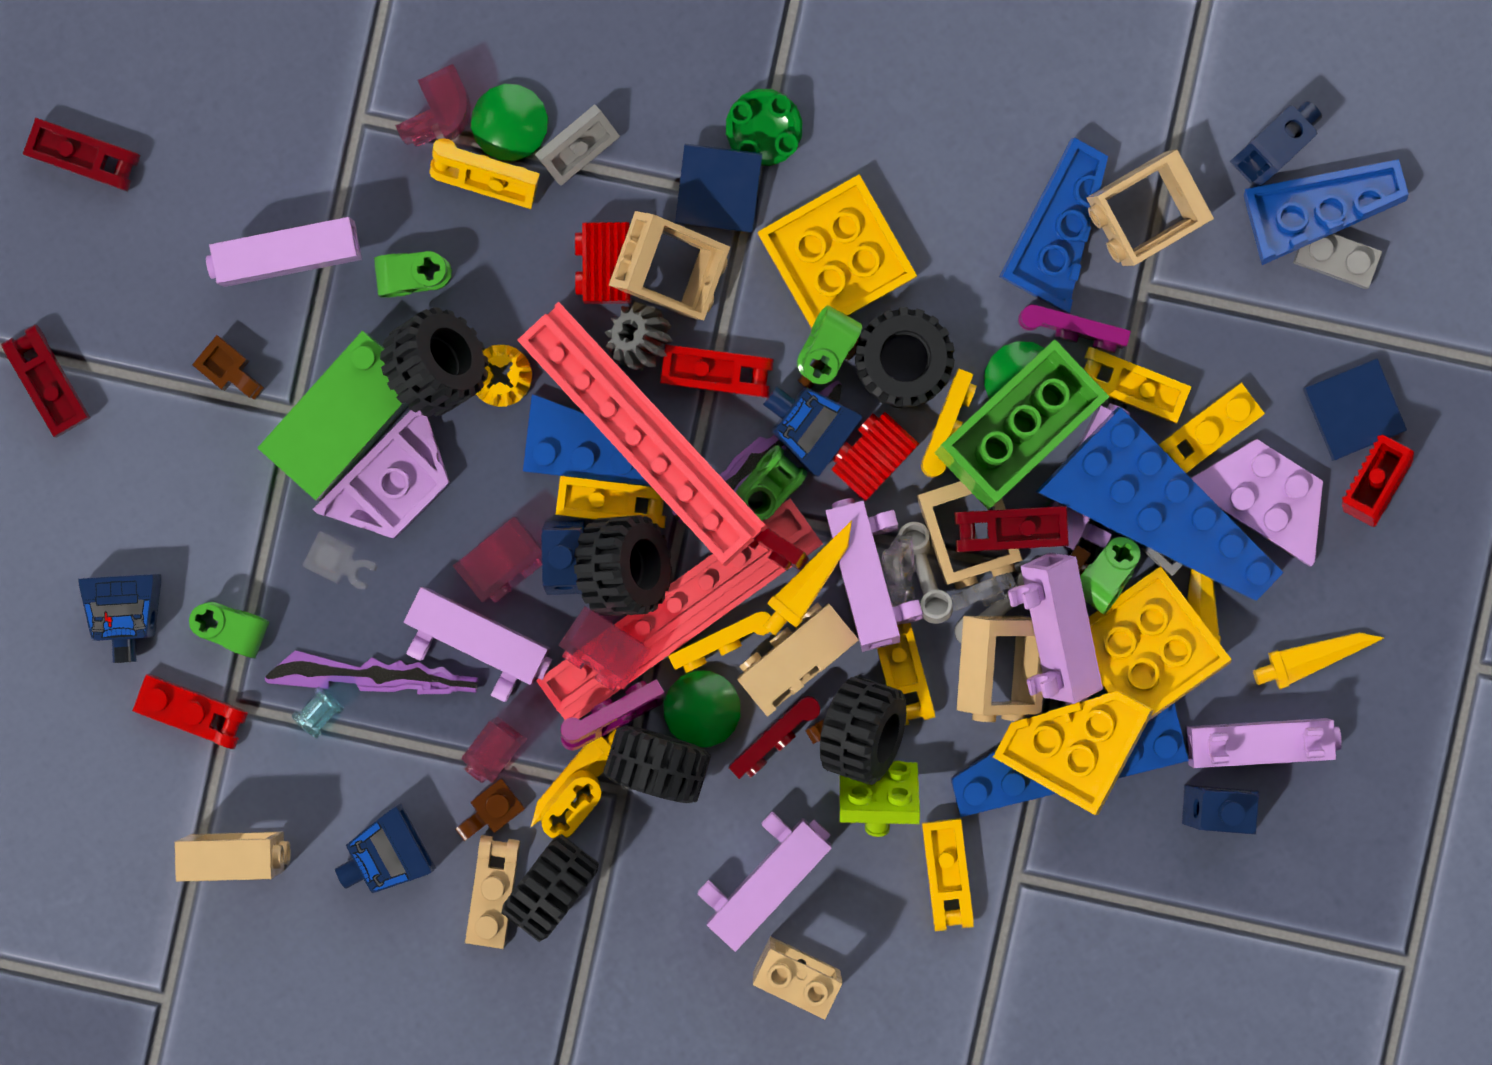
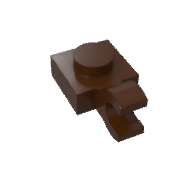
[192,335,265,400]
[455,778,526,841]

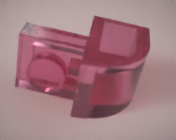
[395,64,471,147]

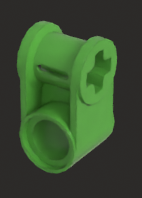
[374,251,452,298]
[797,305,862,385]
[735,445,808,521]
[1080,537,1140,614]
[189,602,269,659]

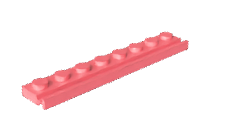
[517,302,768,566]
[536,498,823,720]

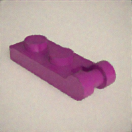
[1018,305,1131,353]
[561,679,664,751]

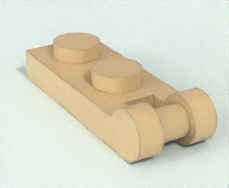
[465,835,520,949]

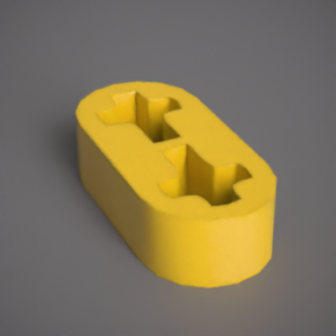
[541,770,601,838]

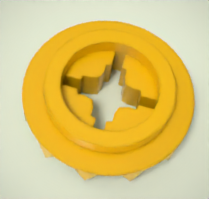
[476,345,532,407]

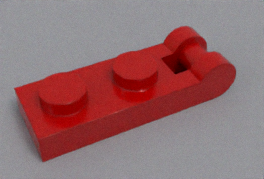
[660,344,774,398]
[132,674,248,749]

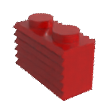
[575,222,632,304]
[831,412,919,502]
[1342,434,1414,527]

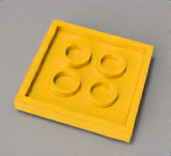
[757,174,917,329]
[1088,566,1232,720]

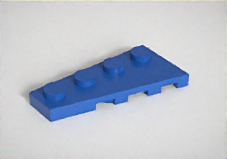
[999,138,1108,313]
[1244,159,1409,265]
[523,394,650,486]

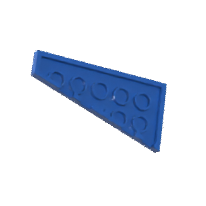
[1036,407,1284,601]
[950,688,1189,817]

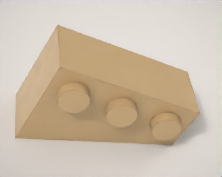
[737,602,859,717]

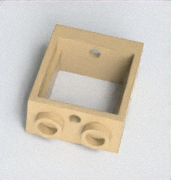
[1086,150,1214,266]
[609,211,730,321]
[916,481,1022,590]
[957,616,1043,722]
[175,832,291,882]
[753,936,843,1020]

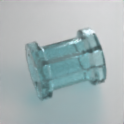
[292,686,344,739]

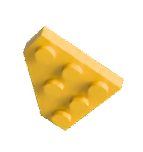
[993,691,1154,815]

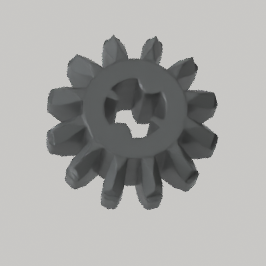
[605,302,673,371]

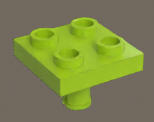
[839,761,920,837]

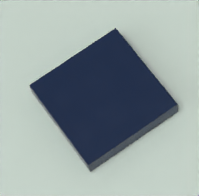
[675,143,763,232]
[1303,358,1407,461]

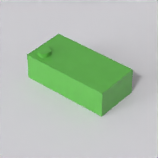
[257,331,408,501]
[934,339,1109,510]

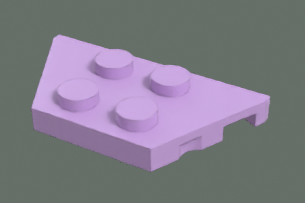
[313,410,450,539]
[1191,439,1323,566]

